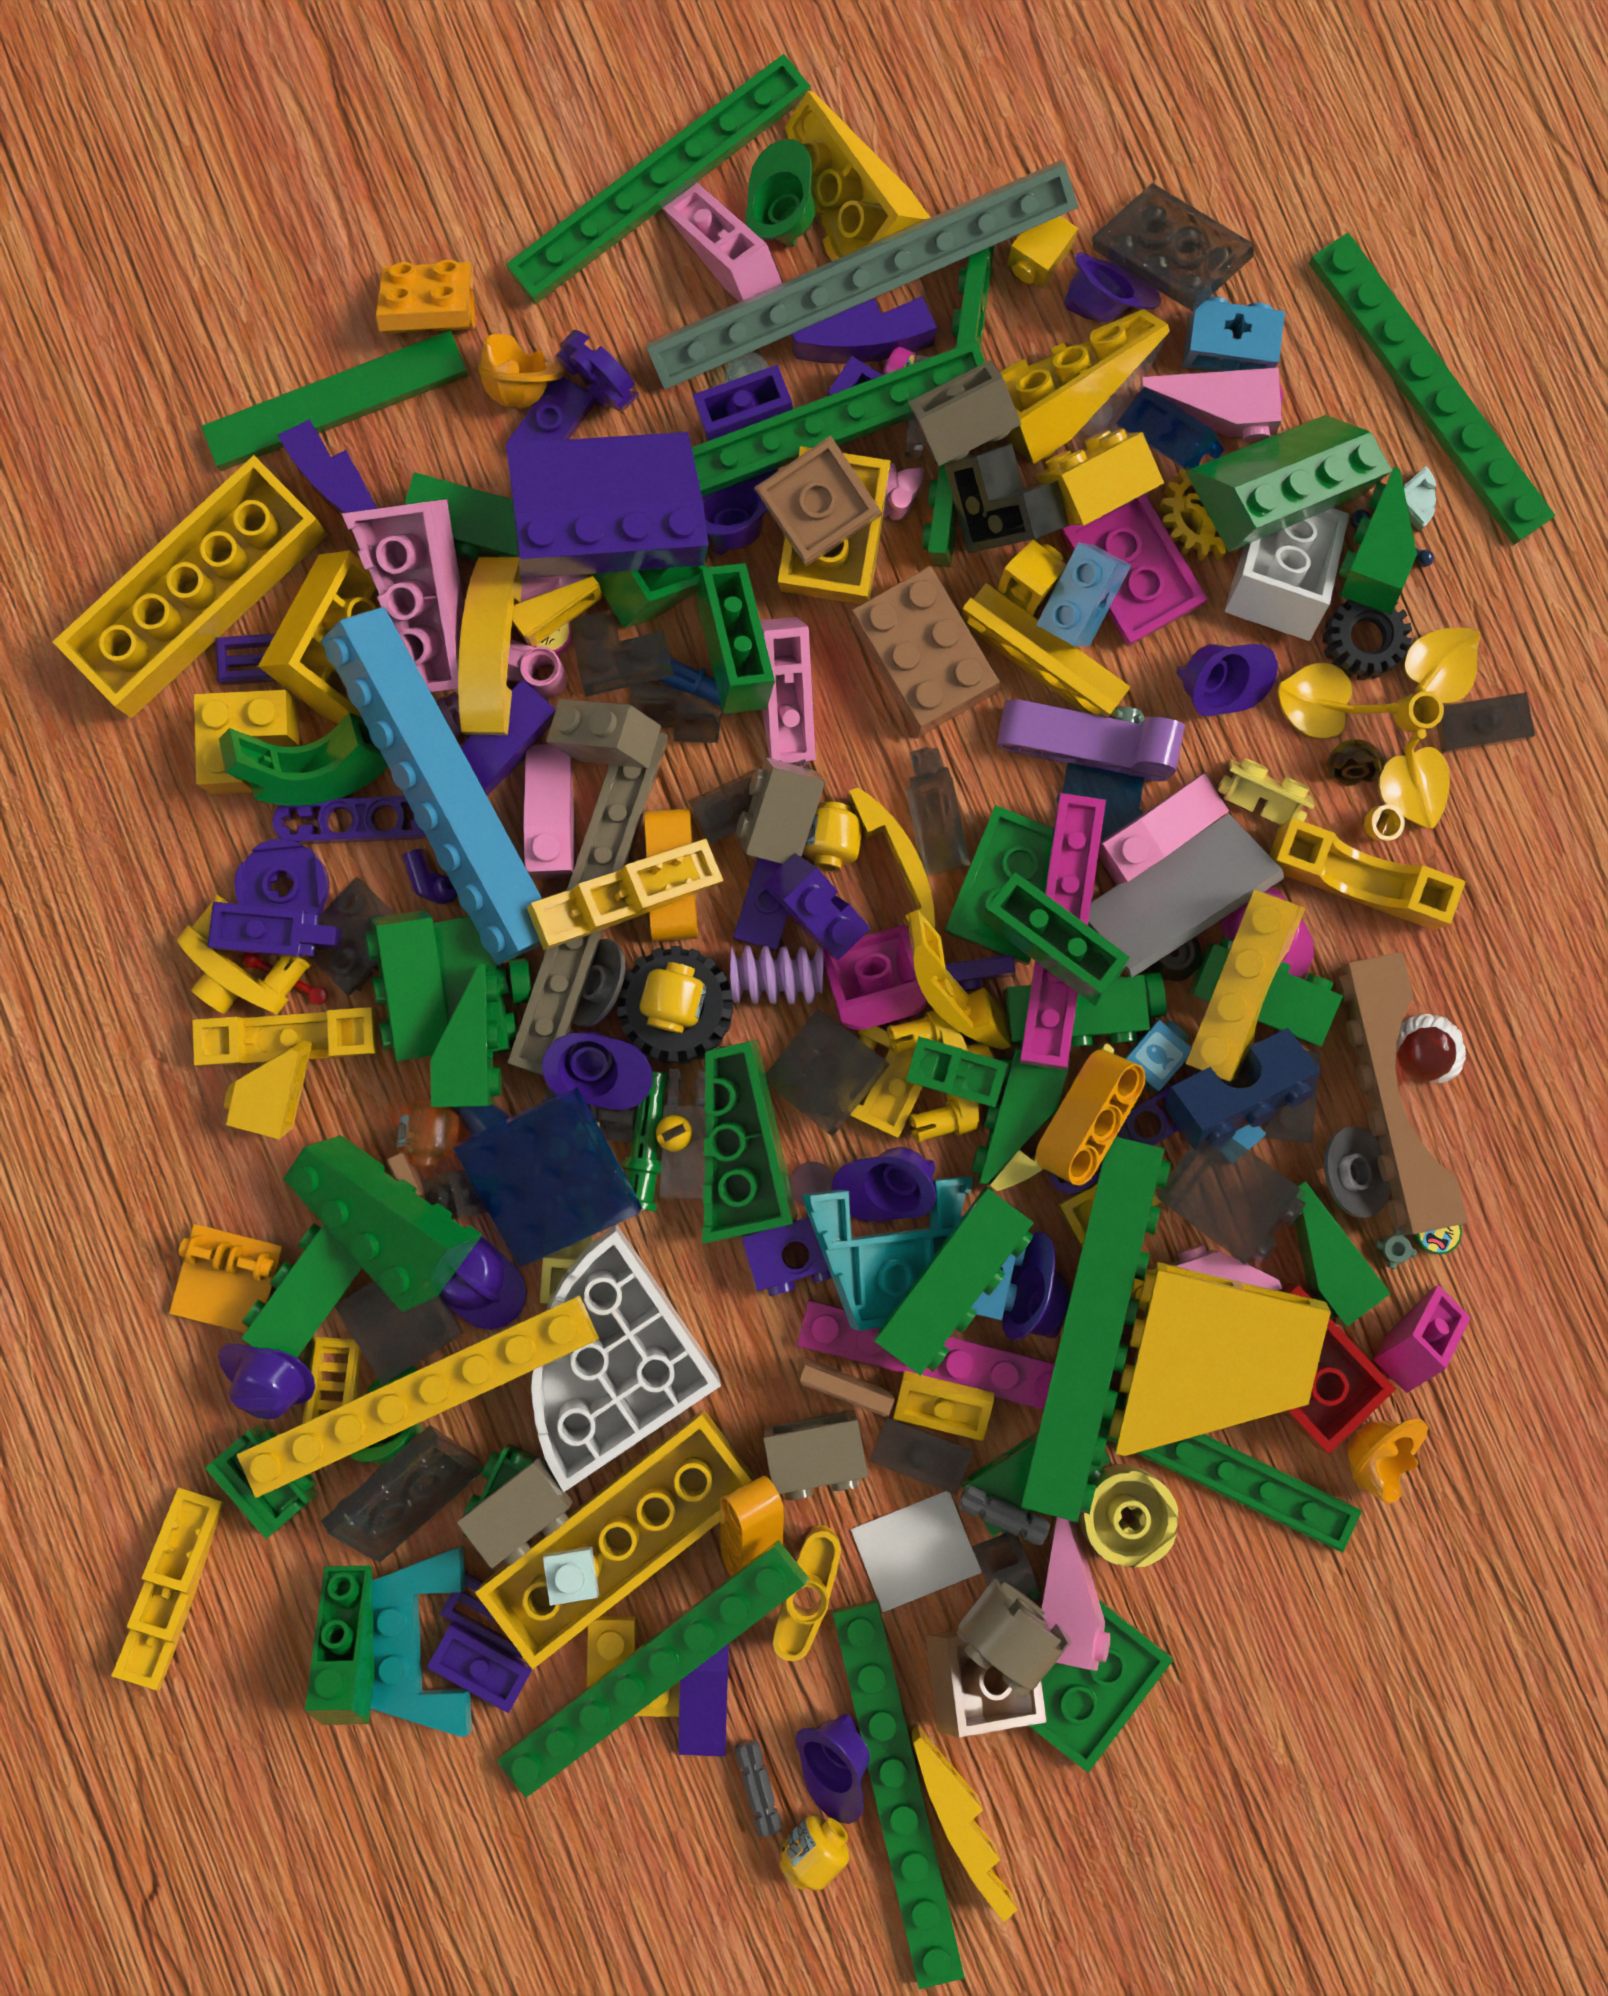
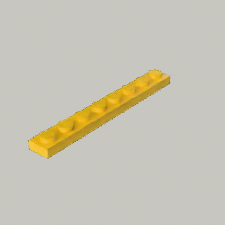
[237,1295,599,1498]

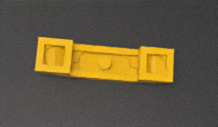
[458,557,523,735]
[848,787,935,935]
[909,910,1011,1050]
[192,1007,376,1066]

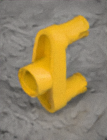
[177,894,311,1014]
[887,1010,994,1143]
[773,1525,841,1662]

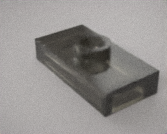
[1436,692,1535,754]
[869,1416,973,1495]

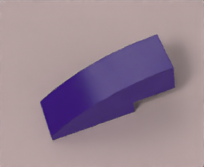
[792,296,937,364]
[277,419,378,518]
[461,680,556,796]

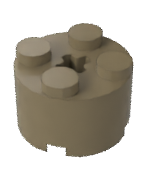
[957,1578,1071,1697]

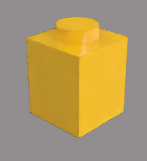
[1007,216,1078,289]

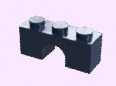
[1164,1028,1320,1152]

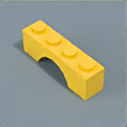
[1269,817,1466,930]
[1186,889,1306,1081]

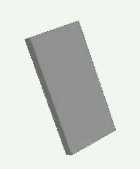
[1088,813,1284,977]

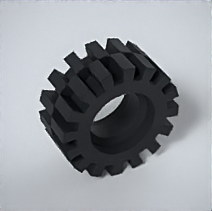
[1322,599,1412,680]

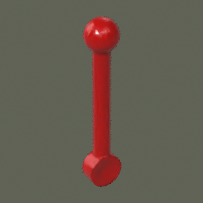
[242,952,328,1005]

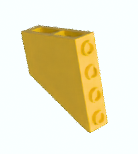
[1108,1262,1331,1456]

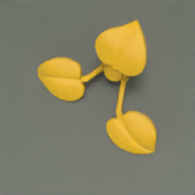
[1277,628,1481,829]

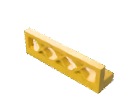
[960,583,1131,718]

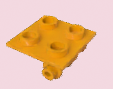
[169,1224,283,1333]

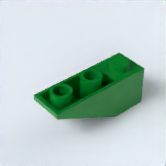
[1338,467,1417,615]
[430,964,502,1107]
[971,1049,1069,1185]
[305,1565,374,1725]

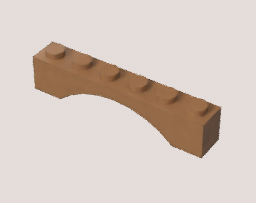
[1336,952,1468,1235]

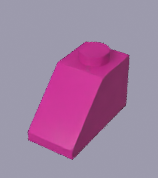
[1373,1285,1471,1393]

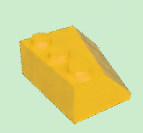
[258,550,381,724]

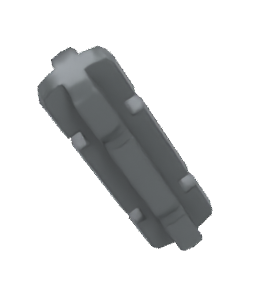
[958,1485,1050,1545]
[735,1740,781,1837]

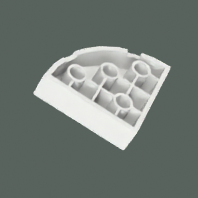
[531,1223,721,1492]

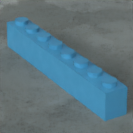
[321,607,542,966]

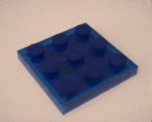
[453,1087,643,1268]

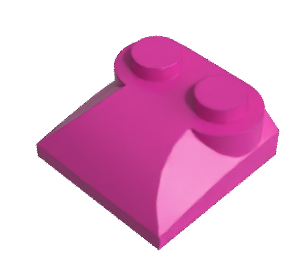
[823,924,928,1030]

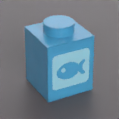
[1122,1020,1192,1094]

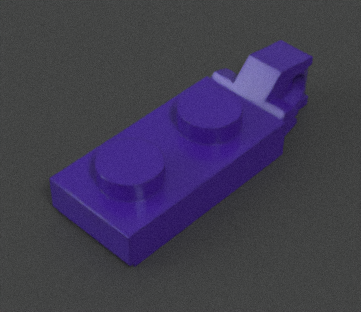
[207,902,342,958]

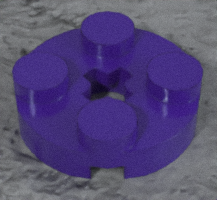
[555,330,639,411]
[235,839,330,918]

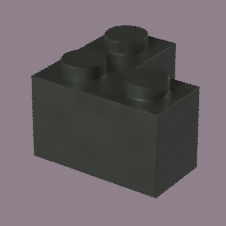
[944,444,1069,553]

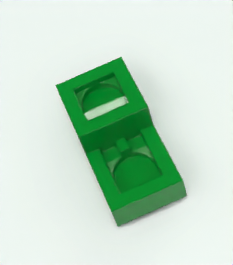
[906,1036,1008,1108]

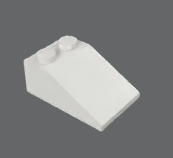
[1225,508,1349,641]

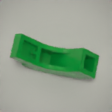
[219,713,388,806]

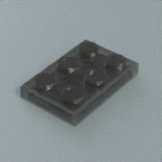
[1092,183,1254,312]
[321,1425,484,1563]

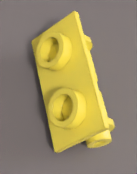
[1217,758,1315,825]

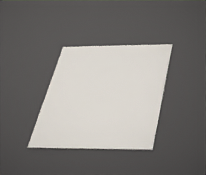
[851,1490,981,1612]

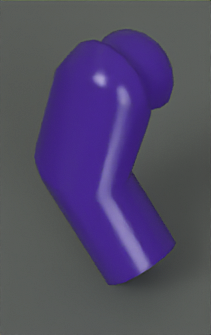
[402,848,457,904]

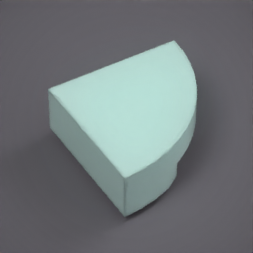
[1404,466,1436,532]

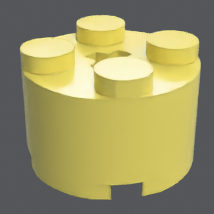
[1078,1464,1178,1567]

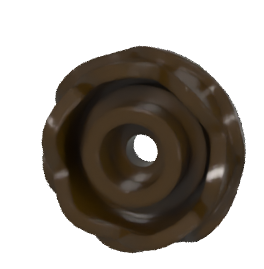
[1326,739,1385,786]
[1149,936,1202,982]

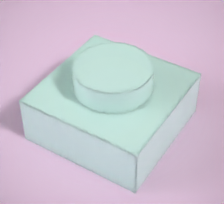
[543,1546,599,1606]

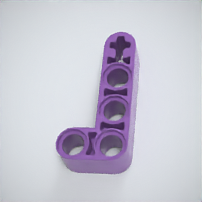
[996,699,1185,782]

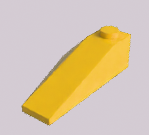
[785,91,931,261]
[1000,309,1170,464]

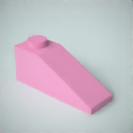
[662,183,782,302]
[1139,368,1282,442]
[760,617,816,763]
[524,744,576,880]
[1098,773,1229,885]
[1042,1517,1110,1671]

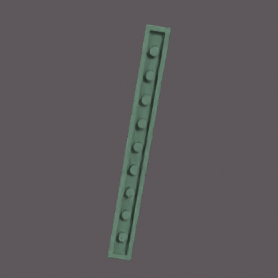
[646,160,1079,389]

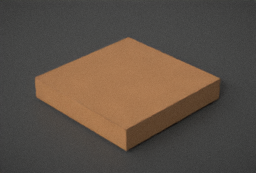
[754,436,882,567]
[799,1357,894,1417]

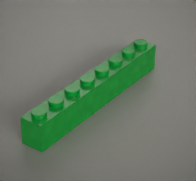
[1021,1137,1171,1523]

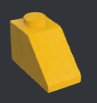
[997,540,1066,617]
[224,1041,312,1139]

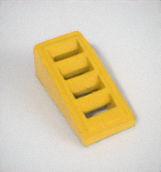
[512,576,603,647]
[302,1337,362,1424]

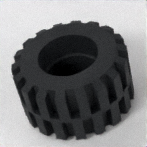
[616,946,734,1064]

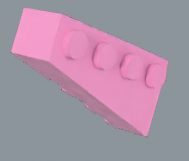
[342,499,465,692]

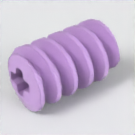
[730,946,823,1005]

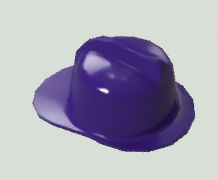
[1064,252,1161,323]
[702,469,779,555]
[1176,644,1278,716]
[542,1031,653,1110]
[832,1147,936,1222]
[1002,1231,1071,1341]
[438,1237,527,1330]
[218,1343,316,1420]
[795,1714,870,1824]

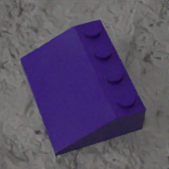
[506,432,708,579]

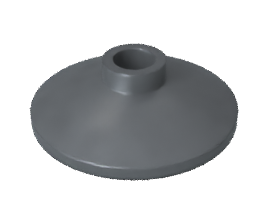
[572,939,625,1027]
[1324,1126,1391,1218]

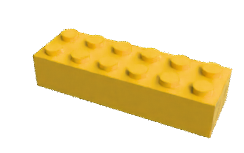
[53,455,328,719]
[475,1409,757,1670]

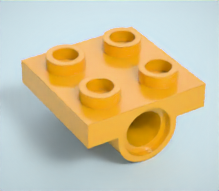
[376,260,476,334]

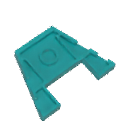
[802,1175,973,1331]
[371,1546,472,1737]

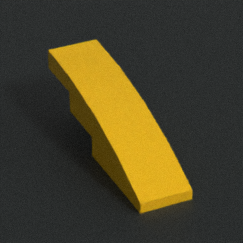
[527,839,723,950]
[111,1488,223,1692]
[911,1725,1018,1923]

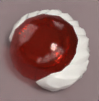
[1396,1013,1466,1083]

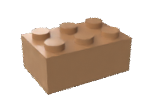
[851,566,1000,738]

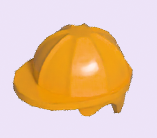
[477,334,565,408]
[1347,1418,1428,1504]

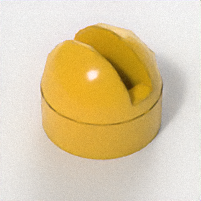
[1363,804,1405,841]
[656,1115,693,1152]

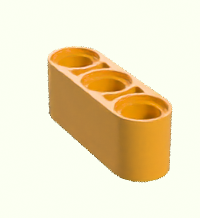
[644,809,698,941]
[1035,1049,1146,1186]
[720,1476,784,1576]

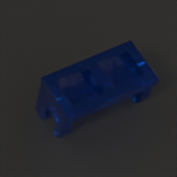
[1116,387,1224,471]

